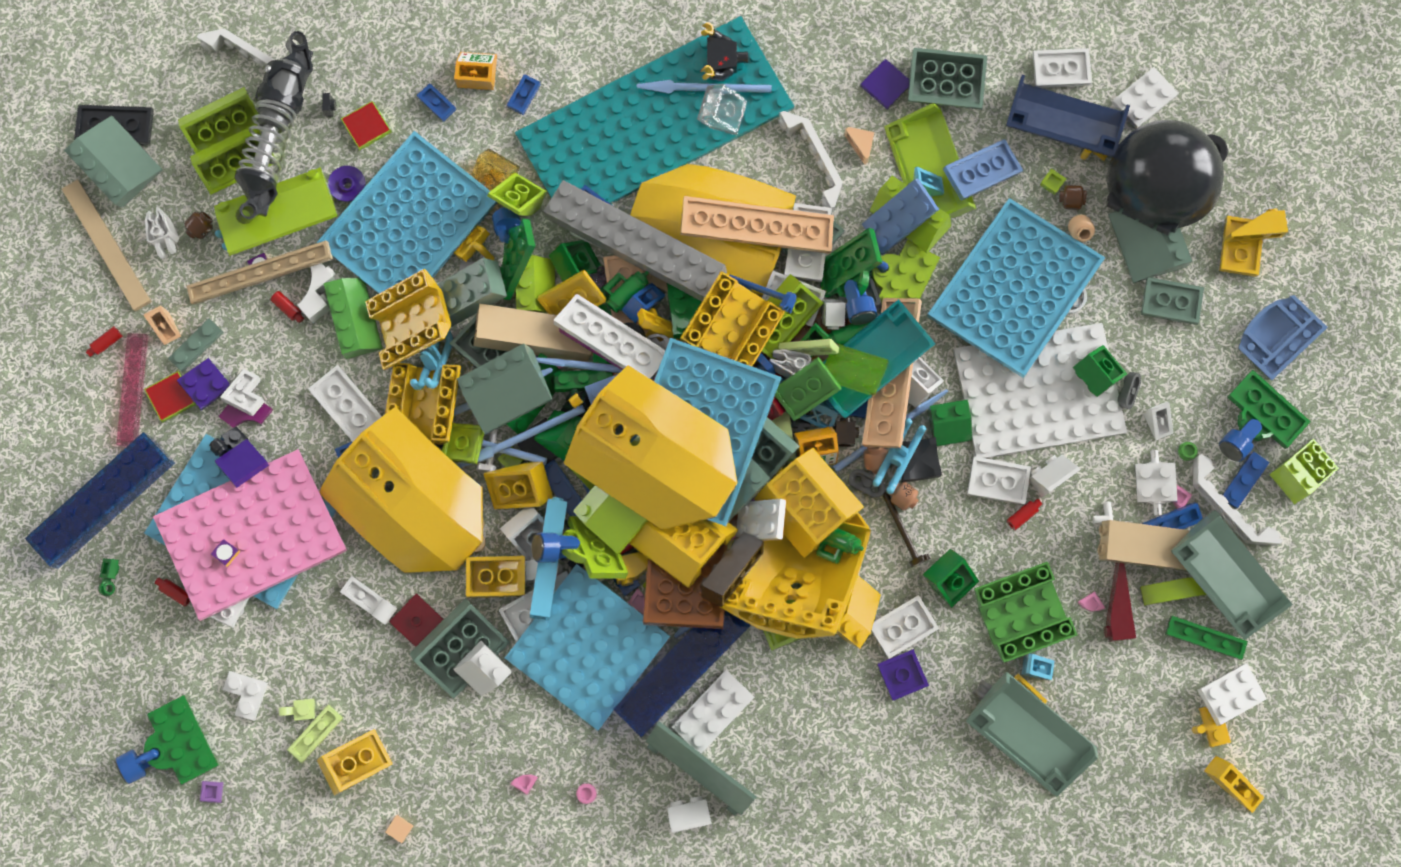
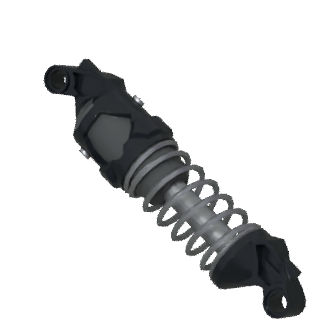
[234,31,313,224]

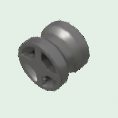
[972,680,992,700]

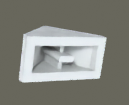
[1143,401,1173,440]

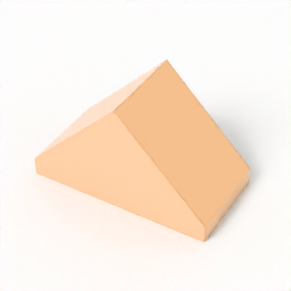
[844,127,874,165]
[144,305,181,345]

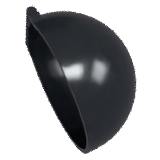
[1107,120,1224,236]

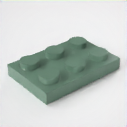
[1141,277,1204,325]

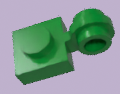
[98,558,119,596]

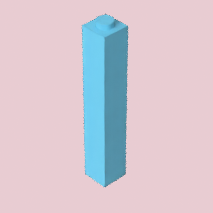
[529,497,567,621]

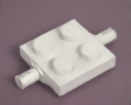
[1135,450,1177,516]

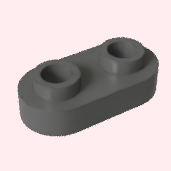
[1118,372,1141,409]
[848,469,885,498]

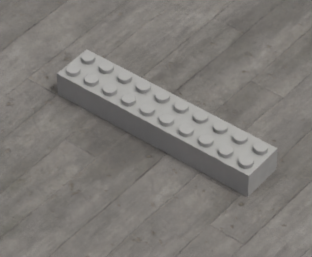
[543,180,727,301]

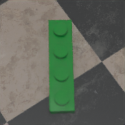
[1165,616,1248,660]

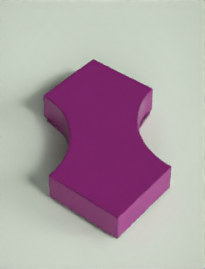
[218,403,273,428]

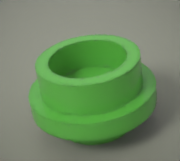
[1178,442,1198,461]

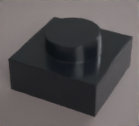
[322,93,337,117]

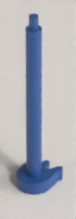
[729,274,797,313]

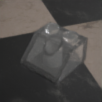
[697,84,747,135]

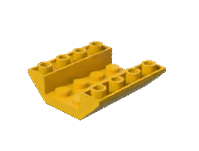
[365,269,451,370]
[680,271,785,366]
[385,363,461,445]
[754,448,864,558]
[629,519,738,588]

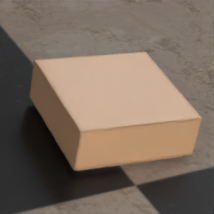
[385,815,414,843]

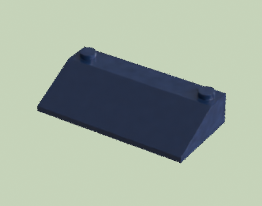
[1006,75,1130,157]

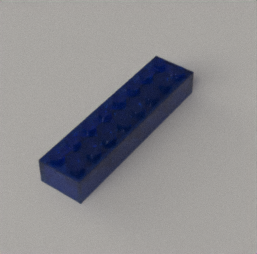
[25,432,175,569]
[613,610,752,738]

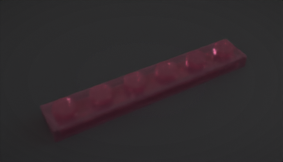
[116,333,149,447]

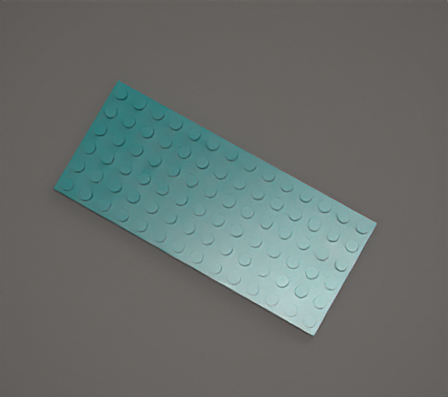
[515,16,795,204]

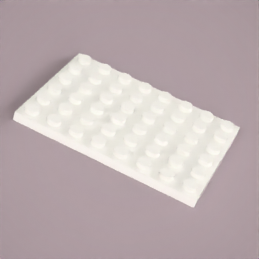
[953,323,1127,458]

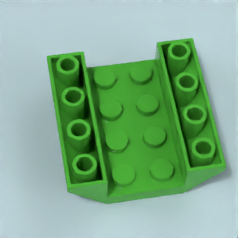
[974,561,1077,663]

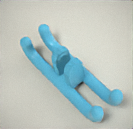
[410,329,453,390]
[872,418,926,494]

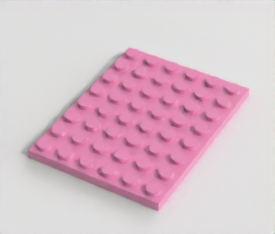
[153,449,347,621]

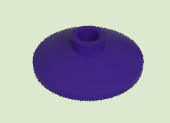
[328,165,366,202]

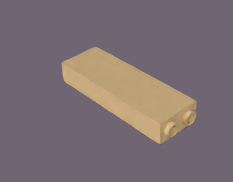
[474,303,593,362]
[1097,520,1190,572]

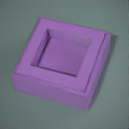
[200,781,224,803]

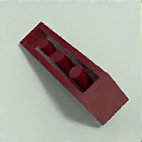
[1104,562,1136,642]

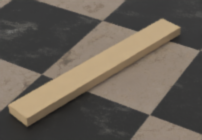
[62,179,152,312]
[186,241,333,304]

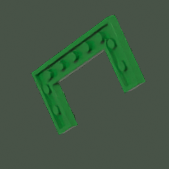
[555,285,613,392]

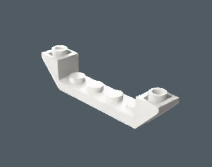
[197,29,274,68]
[778,111,843,213]
[1193,453,1282,546]

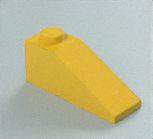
[1225,208,1288,242]
[616,552,648,586]
[1204,756,1265,813]

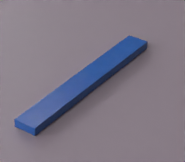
[544,459,641,596]

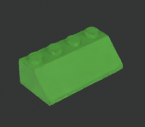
[323,278,383,359]

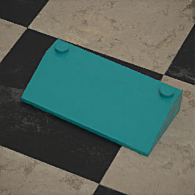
[823,299,936,418]

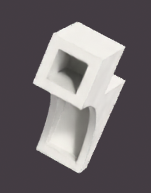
[298,263,335,323]

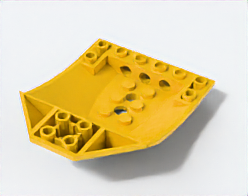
[630,164,796,296]
[564,365,737,530]
[319,407,483,573]
[721,512,871,639]

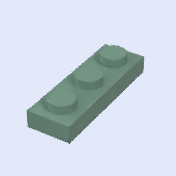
[168,318,224,372]

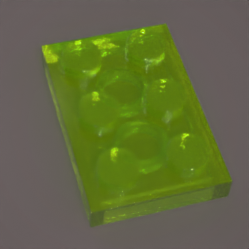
[825,343,889,396]

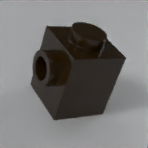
[832,418,859,447]

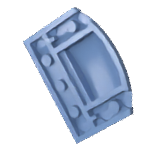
[1238,295,1328,381]

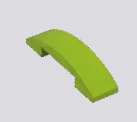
[1140,577,1207,606]

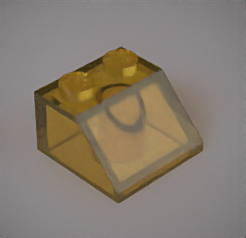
[471,149,520,204]

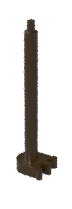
[883,490,931,568]

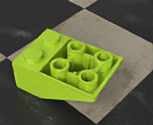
[1269,439,1339,505]

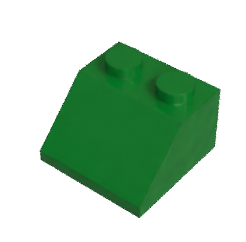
[548,240,604,282]
[1072,345,1127,397]
[927,399,972,447]
[534,410,582,461]
[922,548,979,608]

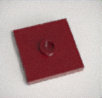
[389,593,444,647]

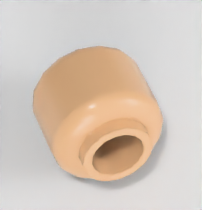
[1068,214,1095,243]

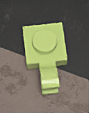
[279,699,315,721]

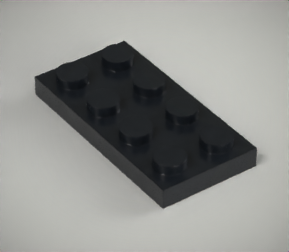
[74,105,154,145]

